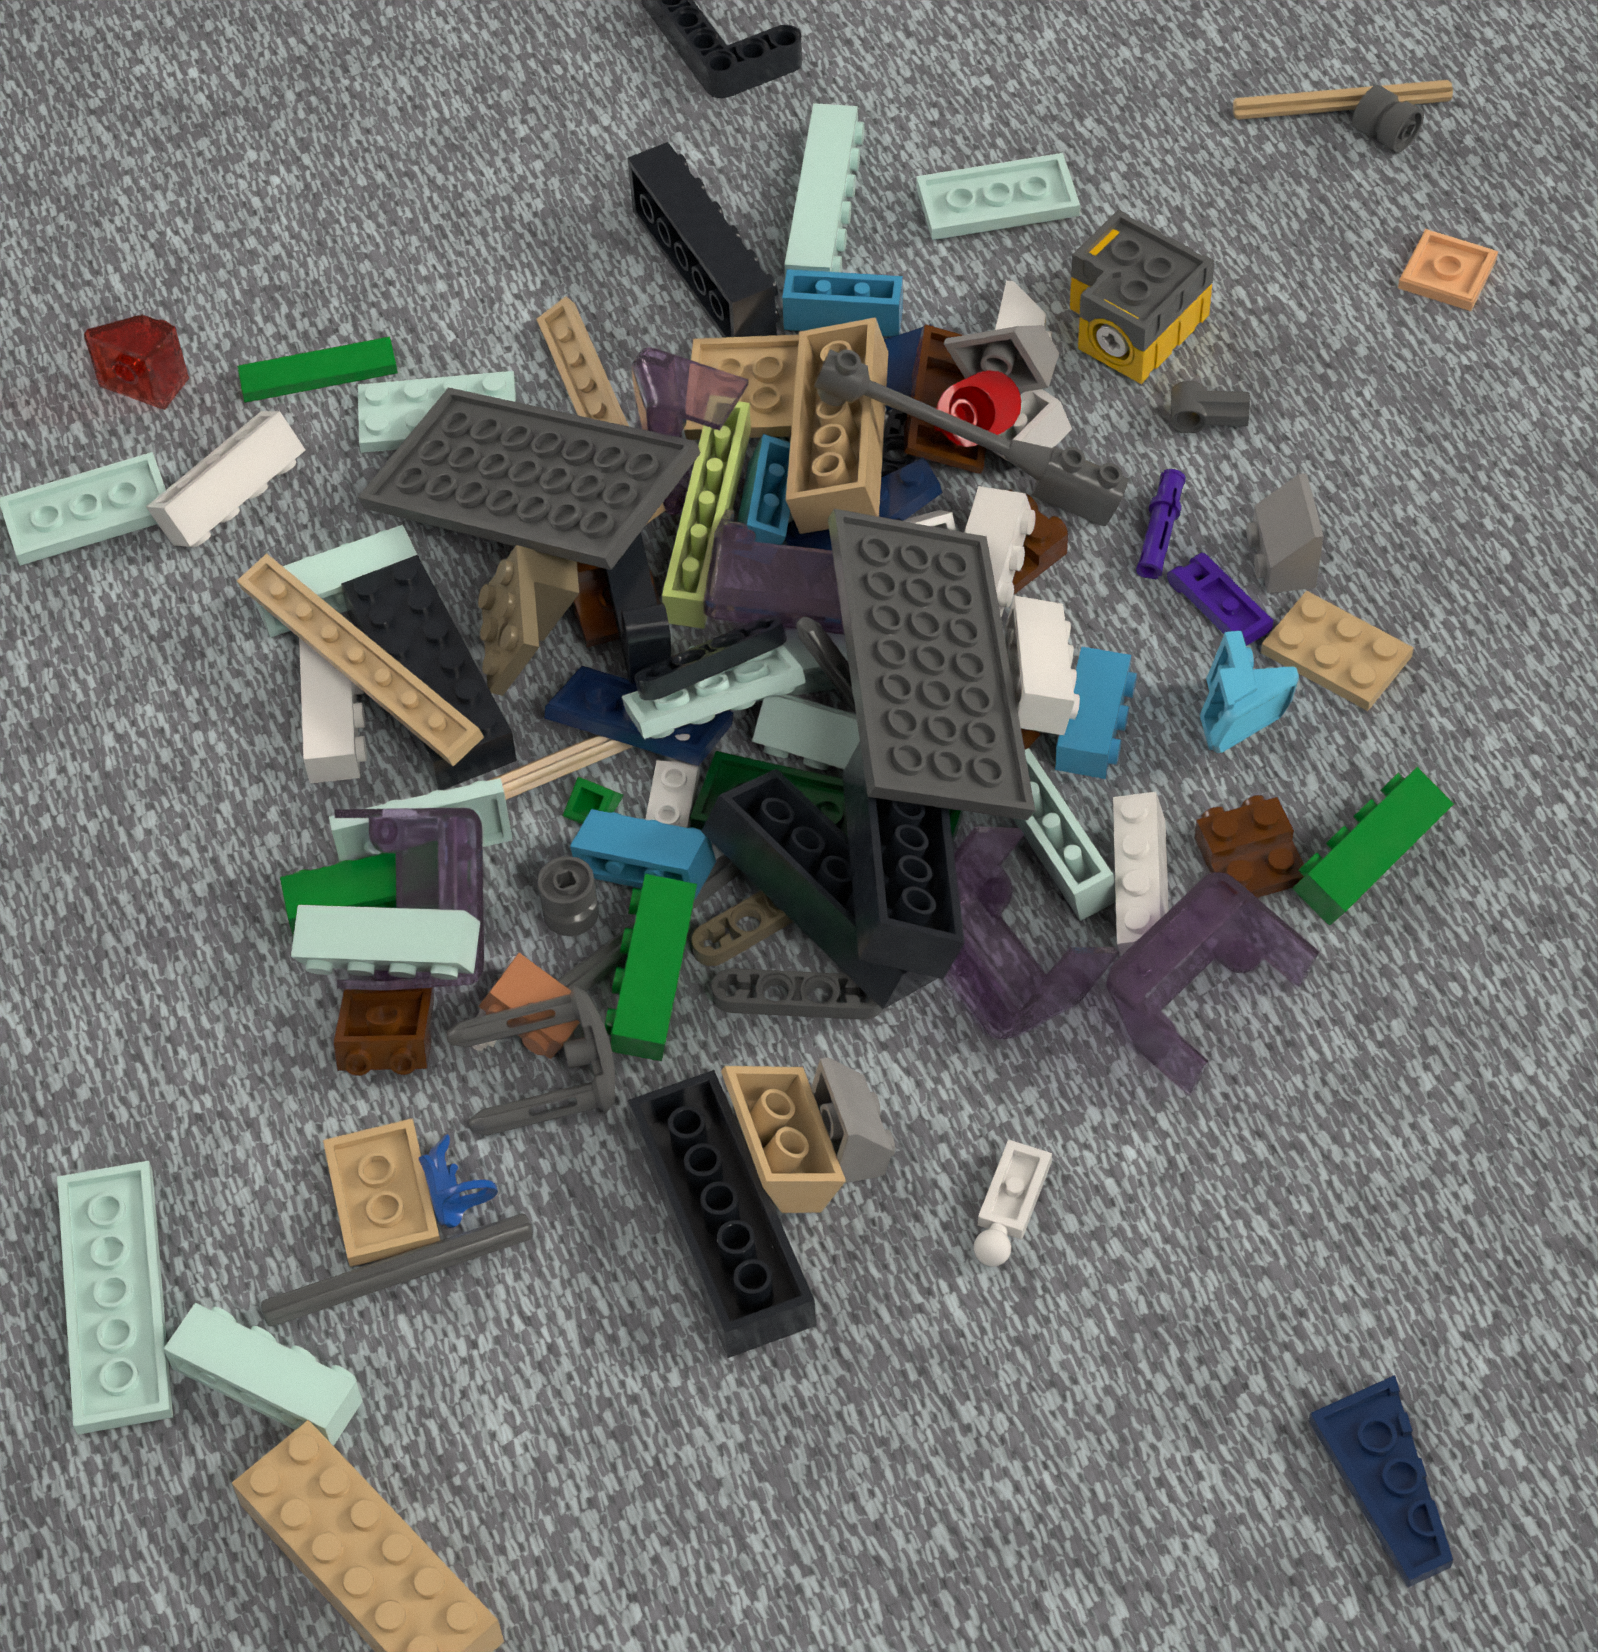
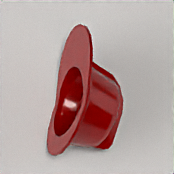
[933,370,1022,447]

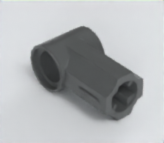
[1171,380,1250,433]

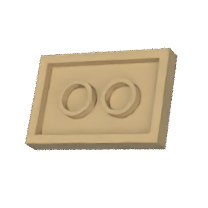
[1261,590,1414,711]
[323,1118,440,1267]

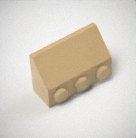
[721,1066,846,1213]

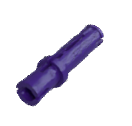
[1136,469,1186,580]

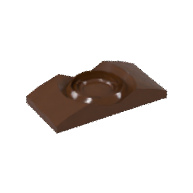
[904,324,986,474]

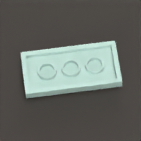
[916,153,1080,240]
[358,371,516,453]
[0,452,166,566]
[622,645,806,739]
[329,778,513,861]

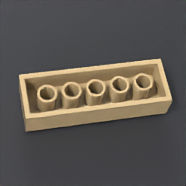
[786,317,888,534]
[232,1420,504,1652]

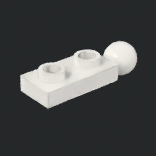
[645,734,700,828]
[974,1140,1052,1267]

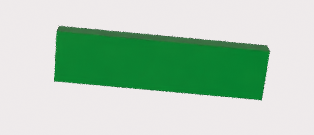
[237,336,398,403]

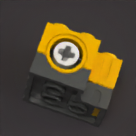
[1070,209,1215,384]

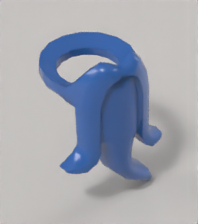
[419,1134,498,1228]

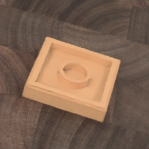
[1398,229,1498,311]

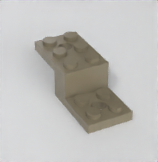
[478,545,579,696]

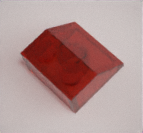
[84,314,189,410]

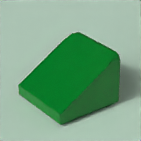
[562,777,623,824]

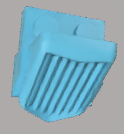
[1200,631,1299,753]

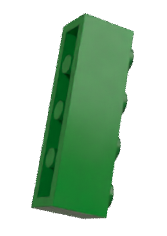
[1292,767,1454,925]
[280,839,466,937]
[605,874,697,1061]

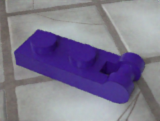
[1167,552,1273,646]

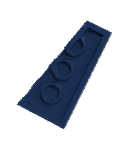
[784,457,943,589]
[1309,1375,1453,1588]

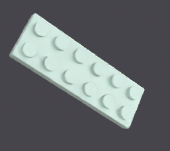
[57,1161,173,1435]

